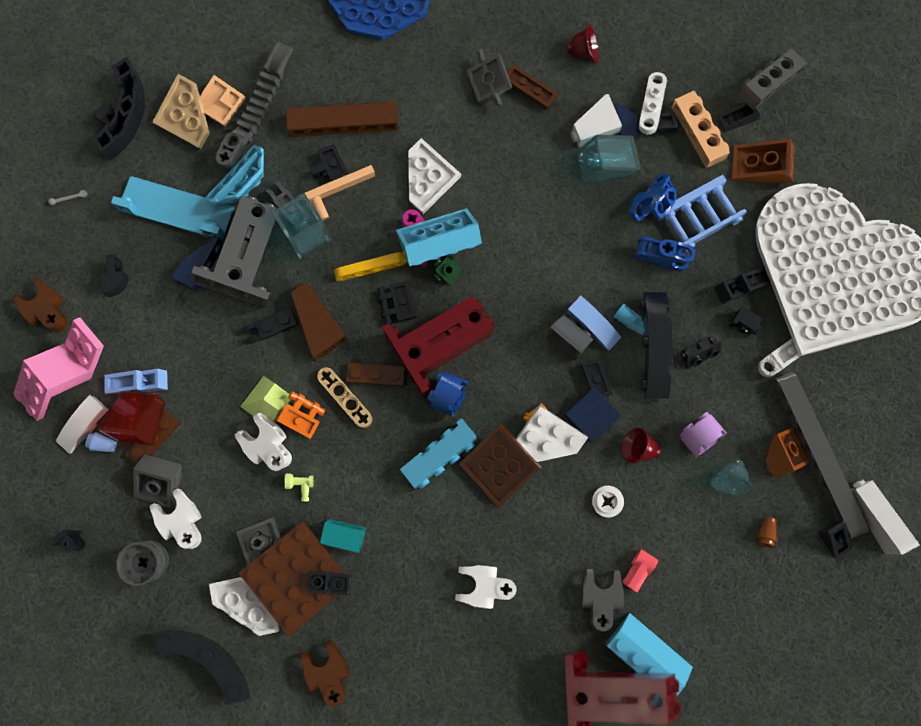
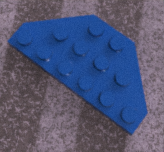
[328,0,430,40]

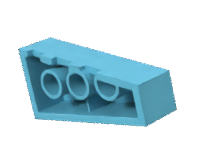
[400,418,477,489]

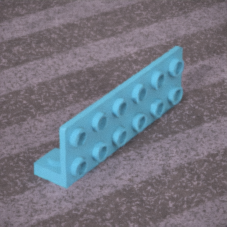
[111,176,235,241]

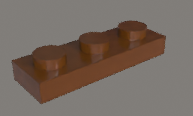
[507,64,558,110]
[346,363,405,387]
[125,410,181,465]

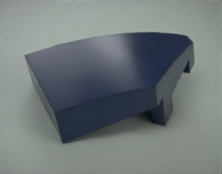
[615,103,640,137]

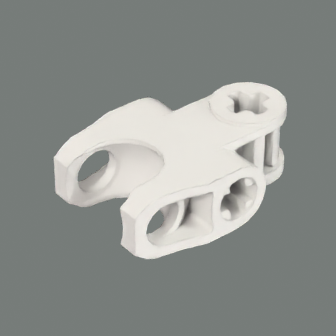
[235,413,292,471]
[149,488,202,549]
[455,565,516,608]

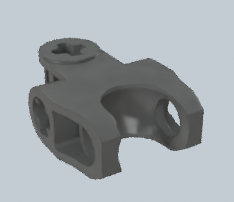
[581,569,624,631]

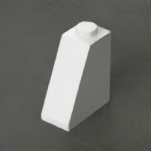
[571,94,622,147]

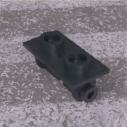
[680,337,721,369]
[51,530,86,551]

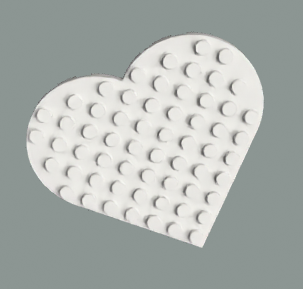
[756,183,921,357]

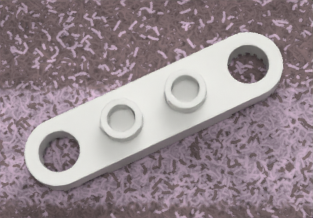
[639,72,667,135]
[758,339,799,377]

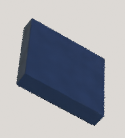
[566,387,621,442]

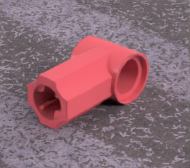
[622,549,658,592]

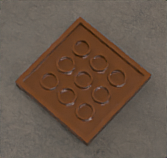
[238,521,352,637]

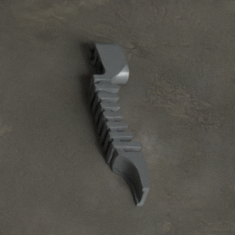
[216,42,293,171]

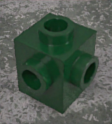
[429,256,463,286]

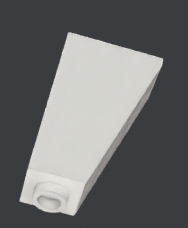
[851,479,919,555]

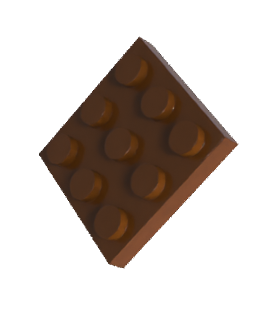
[459,424,542,507]

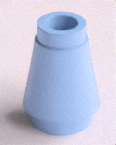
[85,432,117,453]

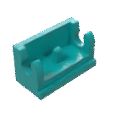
[320,519,366,553]

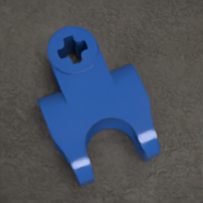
[629,173,677,222]
[634,237,696,271]

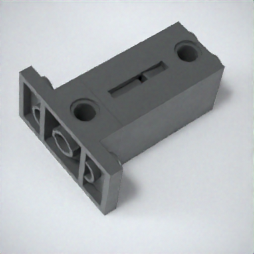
[191,196,279,308]

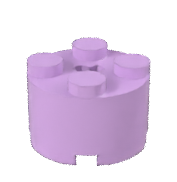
[679,412,727,457]

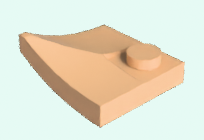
[200,75,245,127]

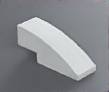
[56,395,109,454]

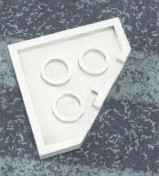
[408,138,461,214]
[516,405,588,462]
[209,577,280,636]

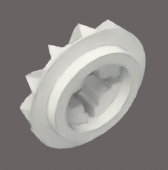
[592,486,624,517]

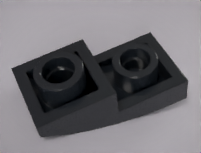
[307,571,352,595]

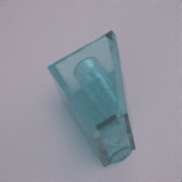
[577,135,641,185]
[271,193,331,258]

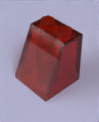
[98,390,166,446]

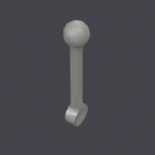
[48,190,87,206]

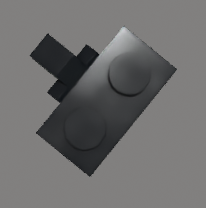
[310,144,349,182]

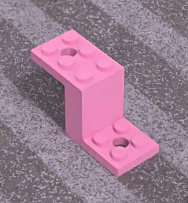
[14,318,104,421]

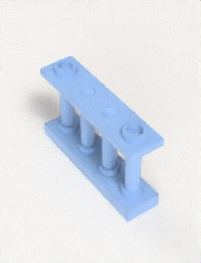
[658,175,747,252]

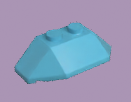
[204,145,264,204]

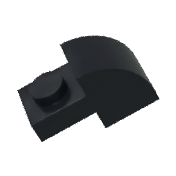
[100,254,129,297]

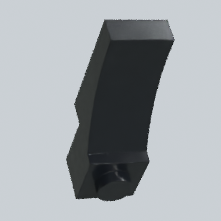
[714,266,771,305]

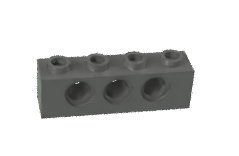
[738,48,807,110]

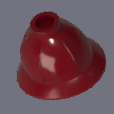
[567,24,599,63]
[621,428,661,463]

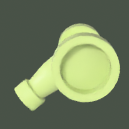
[285,473,314,501]

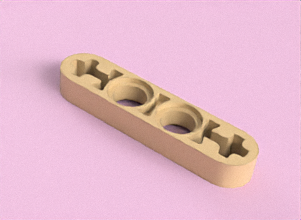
[317,367,373,428]

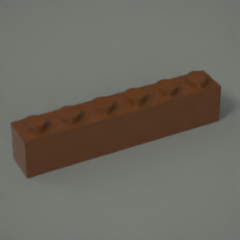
[286,101,399,137]

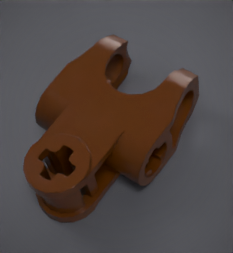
[13,277,68,333]
[301,640,350,707]

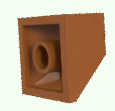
[765,427,810,478]

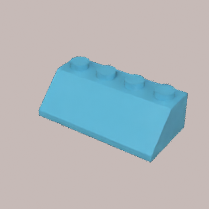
[396,208,482,266]
[605,613,693,695]

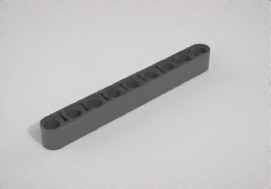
[773,372,869,540]

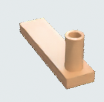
[303,165,375,222]

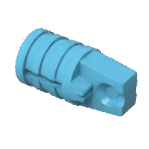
[613,304,645,335]

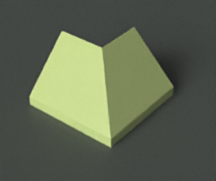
[240,376,293,423]

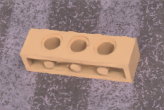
[671,91,730,168]

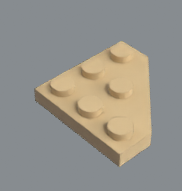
[153,74,210,149]

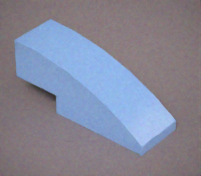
[567,296,621,351]
[104,369,168,394]

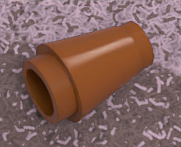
[756,517,777,548]

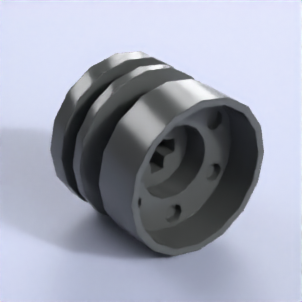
[116,540,169,586]

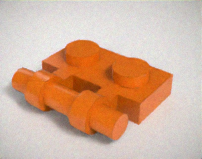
[276,391,325,439]

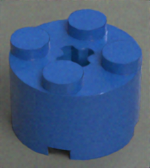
[428,372,468,417]

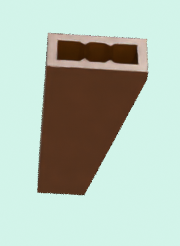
[291,281,347,361]

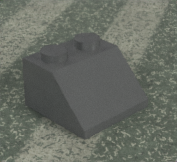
[547,315,593,360]
[134,454,182,508]

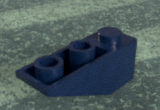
[172,237,223,292]

